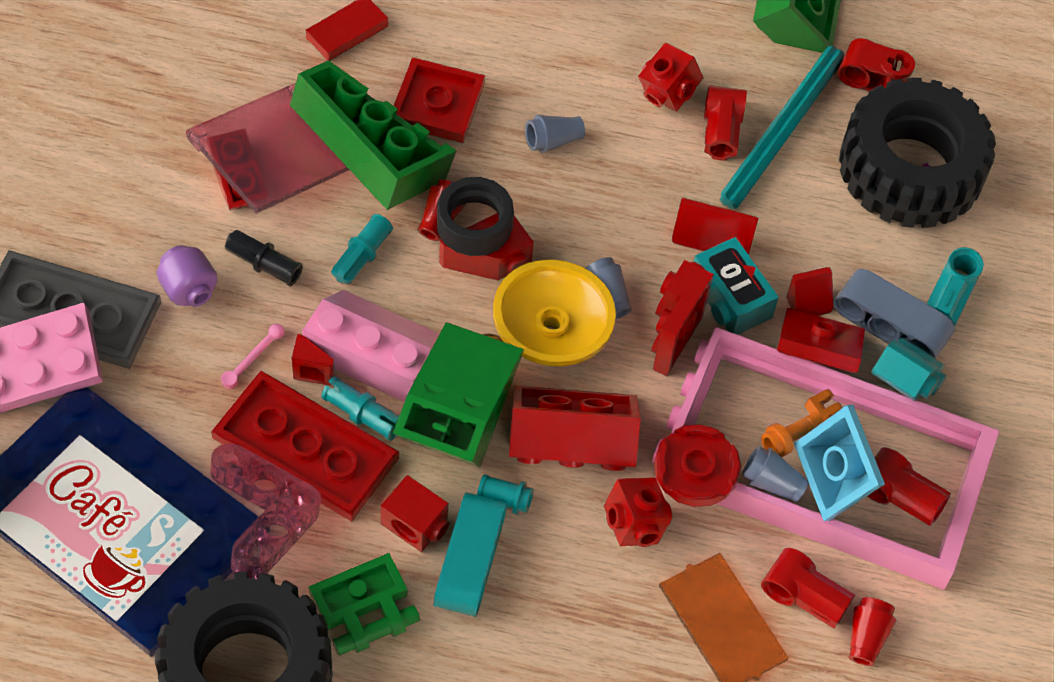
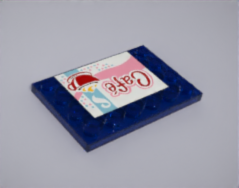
[0,387,270,658]

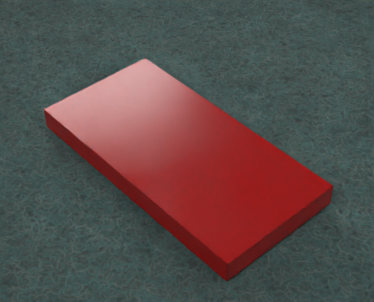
[211,370,399,522]

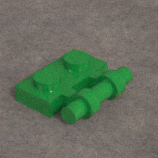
[309,553,420,656]

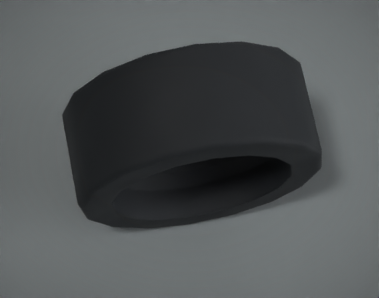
[437,177,514,256]

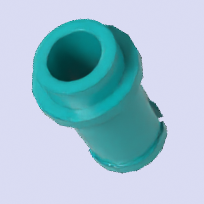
[477,474,534,515]

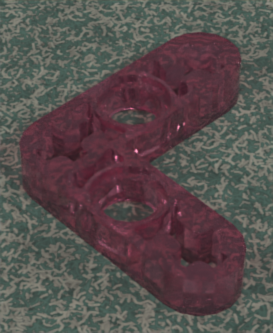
[210,444,321,579]

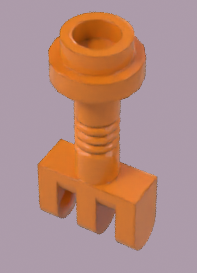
[761,389,843,457]

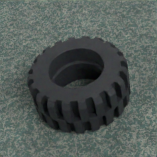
[839,78,996,228]
[155,571,333,682]

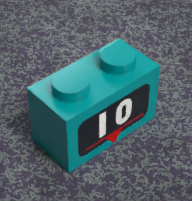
[693,237,779,335]

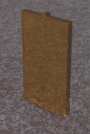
[659,553,789,682]

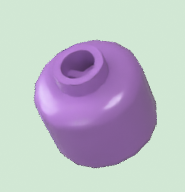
[156,245,218,307]

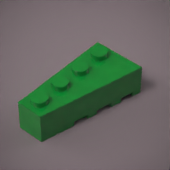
[290,60,457,210]

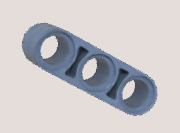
[834,269,955,358]

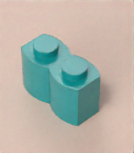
[871,337,947,401]

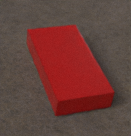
[306,0,388,61]

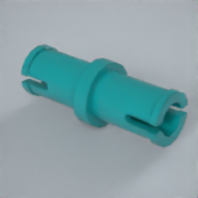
[321,376,400,441]

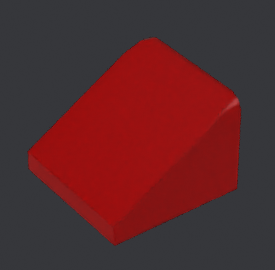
[786,267,833,316]
[291,334,335,386]

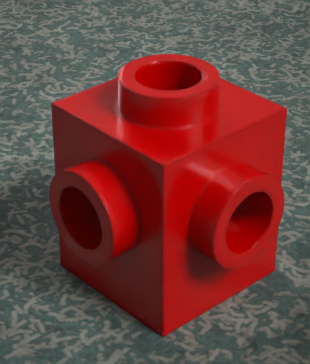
[638,42,704,112]
[604,477,673,547]

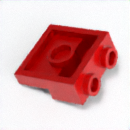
[651,260,714,377]

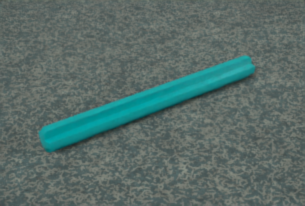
[720,46,844,209]

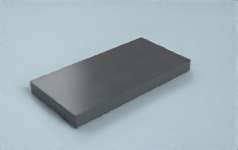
[0,250,161,369]

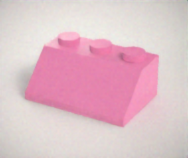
[302,290,440,402]

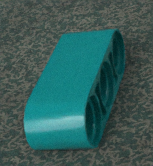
[433,492,507,617]

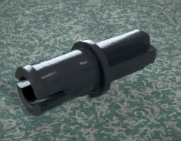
[225,230,303,287]

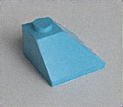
[794,405,885,521]

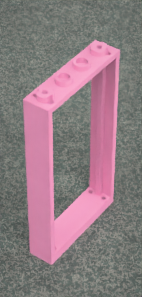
[652,327,999,590]

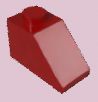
[439,213,534,281]

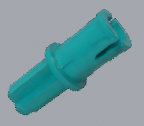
[331,214,393,284]

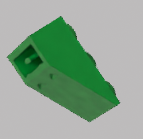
[393,322,524,468]

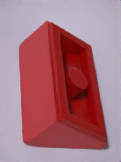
[671,198,759,255]

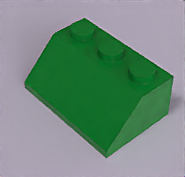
[753,0,841,53]

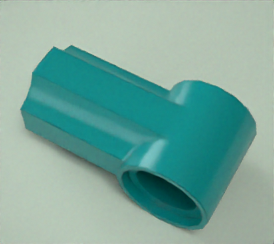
[927,247,984,327]

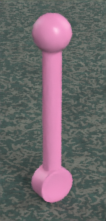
[221,323,285,389]

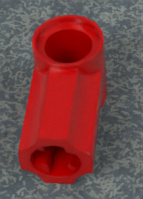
[704,85,747,161]
[867,447,951,526]
[761,548,855,629]

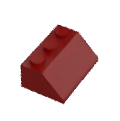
[509,385,641,471]

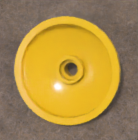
[493,260,616,367]

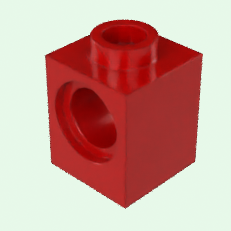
[380,475,450,553]

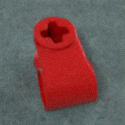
[838,38,915,91]

